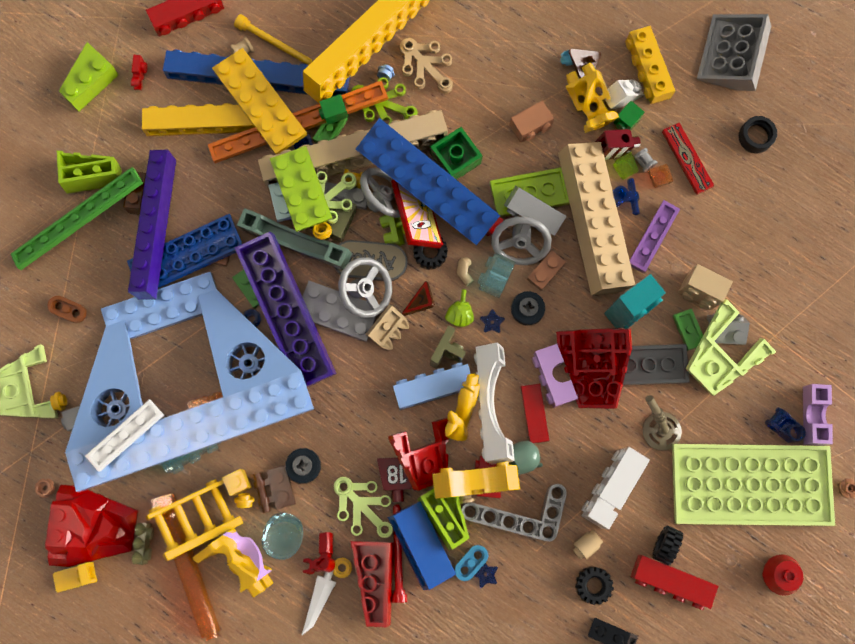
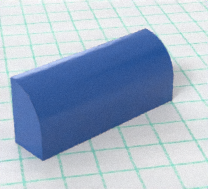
[387,501,456,590]

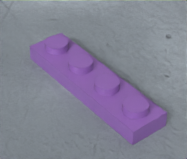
[630,200,680,274]

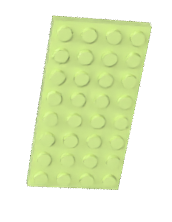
[672,444,835,526]

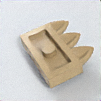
[365,305,409,350]

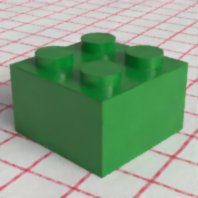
[430,127,483,180]

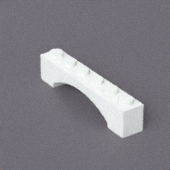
[474,343,514,465]

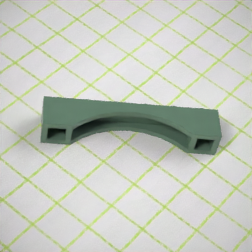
[237,208,352,270]

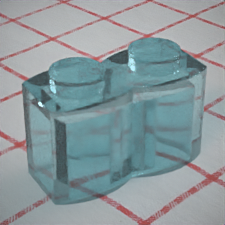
[477,253,516,298]

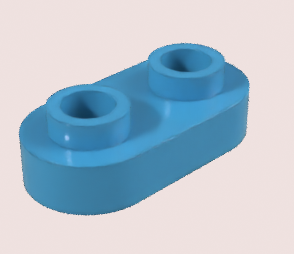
[454,545,488,581]

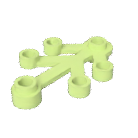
[317,171,356,224]
[334,477,393,538]

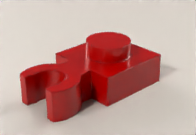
[131,54,147,90]

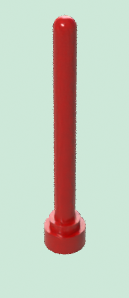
[391,504,407,603]

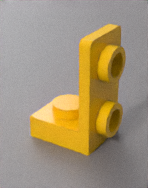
[53,562,97,593]

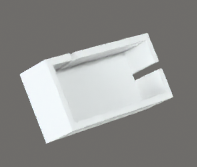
[581,447,650,530]

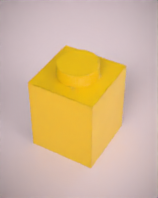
[222,469,252,496]

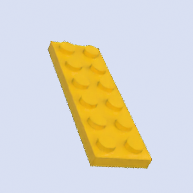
[212,48,307,155]

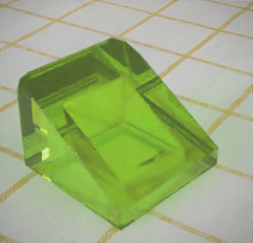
[613,152,639,180]

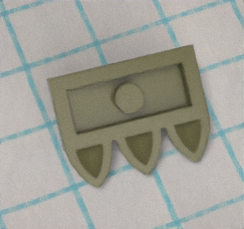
[132,523,154,565]

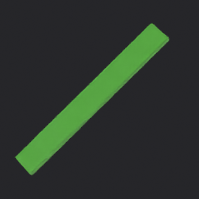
[11,167,143,270]

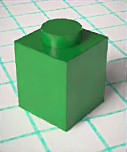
[318,94,349,125]
[613,101,645,130]

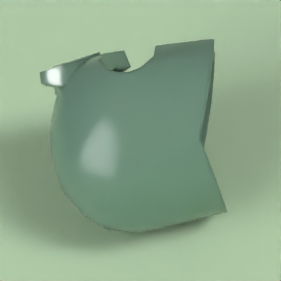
[510,440,543,475]

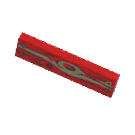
[662,122,715,195]

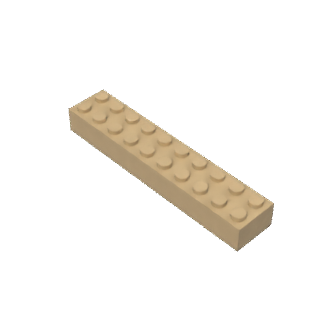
[258,110,448,193]

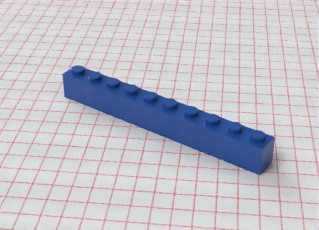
[163,50,350,97]

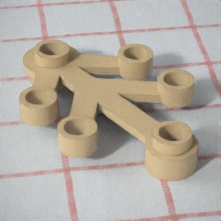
[400,38,453,94]

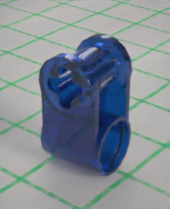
[765,407,806,443]

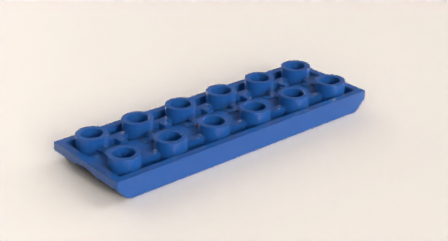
[127,214,242,288]

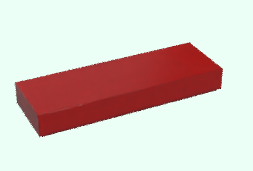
[520,383,550,444]

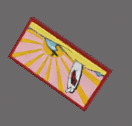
[391,179,443,249]

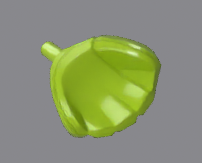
[445,289,474,327]

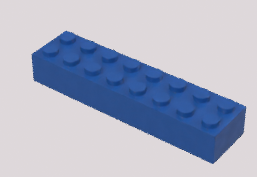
[356,118,501,245]

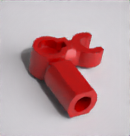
[303,532,335,575]

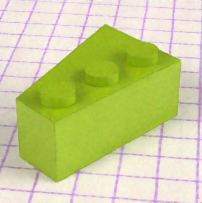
[59,42,119,112]
[57,150,122,194]
[417,488,469,551]

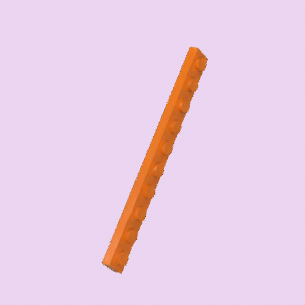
[208,80,389,163]

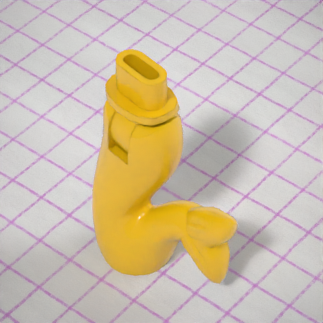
[445,374,479,441]

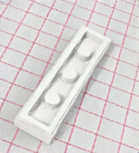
[85,400,164,472]

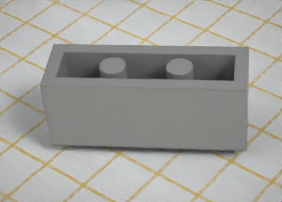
[504,186,567,236]

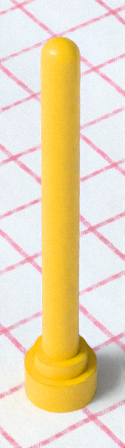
[234,14,312,65]

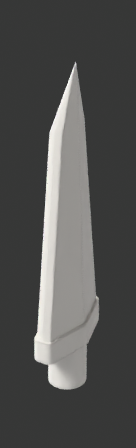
[302,571,336,635]

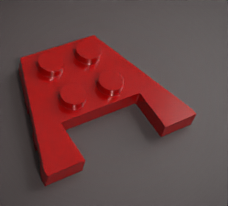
[388,418,449,490]

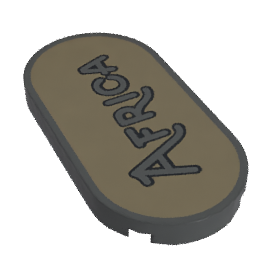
[334,240,408,281]

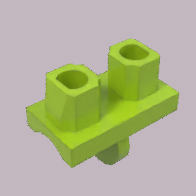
[379,215,405,246]

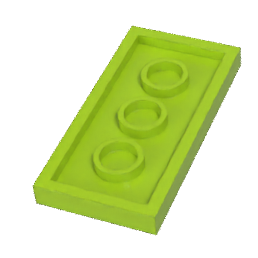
[270,146,333,232]
[490,168,570,217]

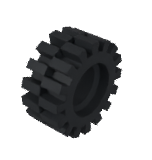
[413,237,448,270]
[652,525,683,566]
[575,567,614,605]

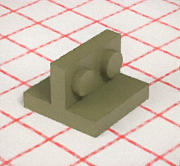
[430,325,466,369]

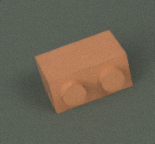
[509,100,554,143]

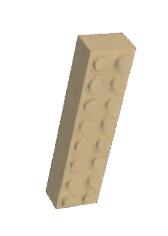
[558,142,635,295]

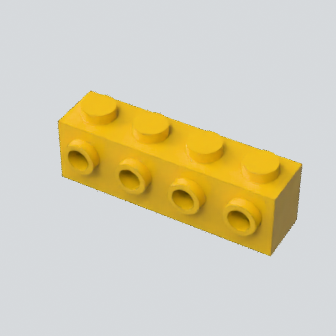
[625,26,675,104]

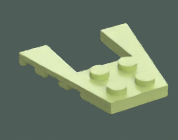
[685,299,776,395]

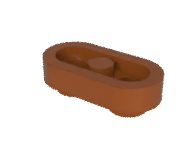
[47,296,87,323]

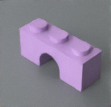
[532,344,578,408]
[803,384,833,446]

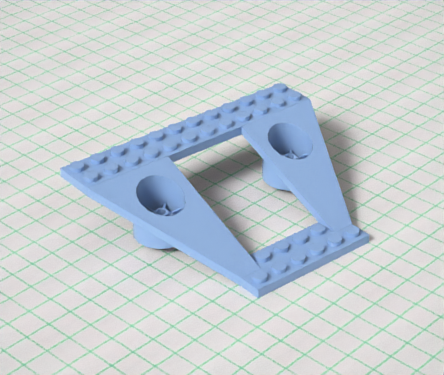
[65,272,314,492]

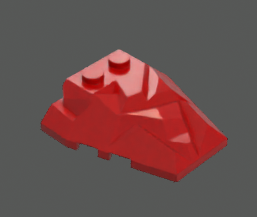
[556,328,632,409]
[45,485,138,567]

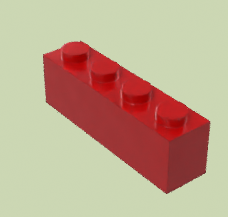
[146,0,225,36]
[630,554,719,610]

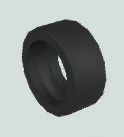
[738,116,777,153]

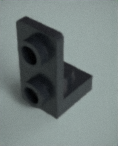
[588,618,638,644]

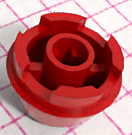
[762,554,804,596]

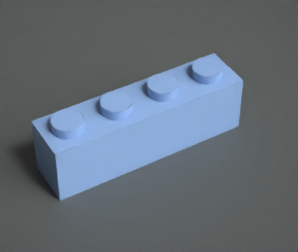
[393,362,471,410]

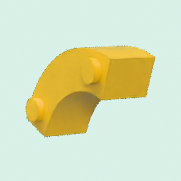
[432,462,520,499]

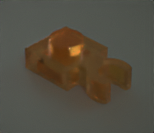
[187,391,223,409]

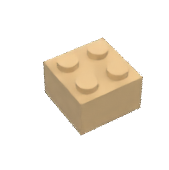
[678,264,733,310]

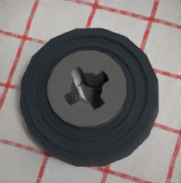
[511,291,545,325]
[285,448,321,484]

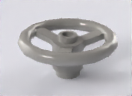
[360,168,400,218]
[491,217,552,265]
[338,257,393,318]

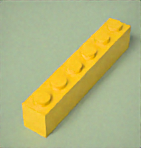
[142,103,255,136]

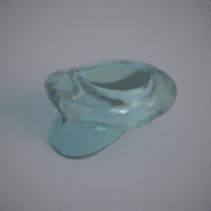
[262,512,303,560]

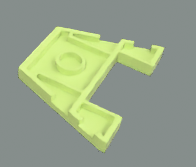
[0,344,58,419]

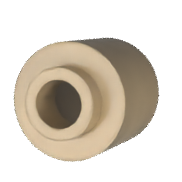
[573,530,603,560]

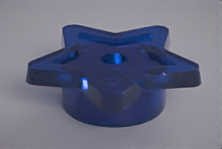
[480,309,505,333]
[474,563,498,588]

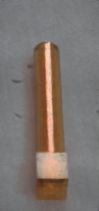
[150,493,221,641]

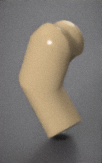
[457,257,474,286]

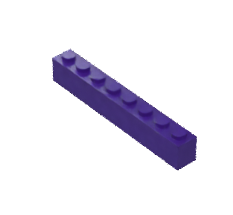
[128,150,176,300]

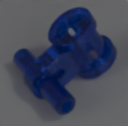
[613,178,640,215]

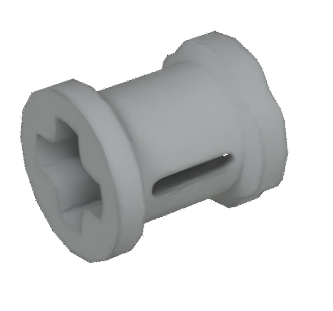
[633,148,658,173]

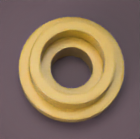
[313,222,332,240]
[50,392,68,411]
[234,493,254,508]
[333,557,352,578]

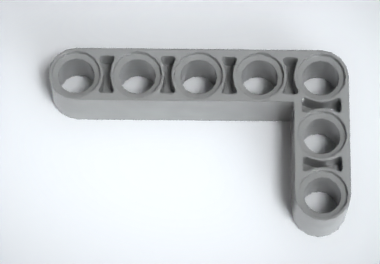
[461,484,566,542]

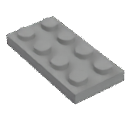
[302,281,377,342]

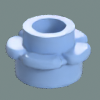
[377,64,395,81]

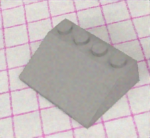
[697,14,771,91]

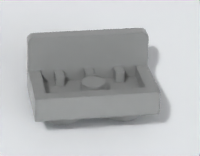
[706,313,750,345]

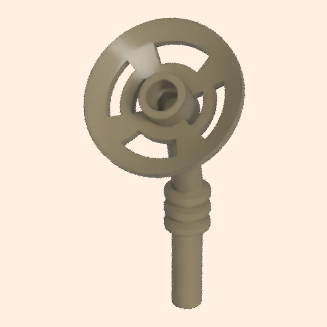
[642,395,682,451]

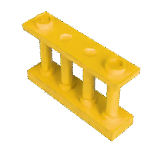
[145,479,243,562]

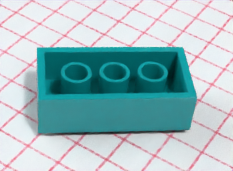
[604,274,666,329]

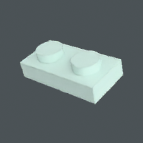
[268,182,291,222]

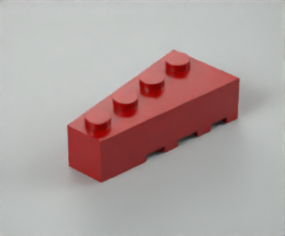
[350,541,394,628]

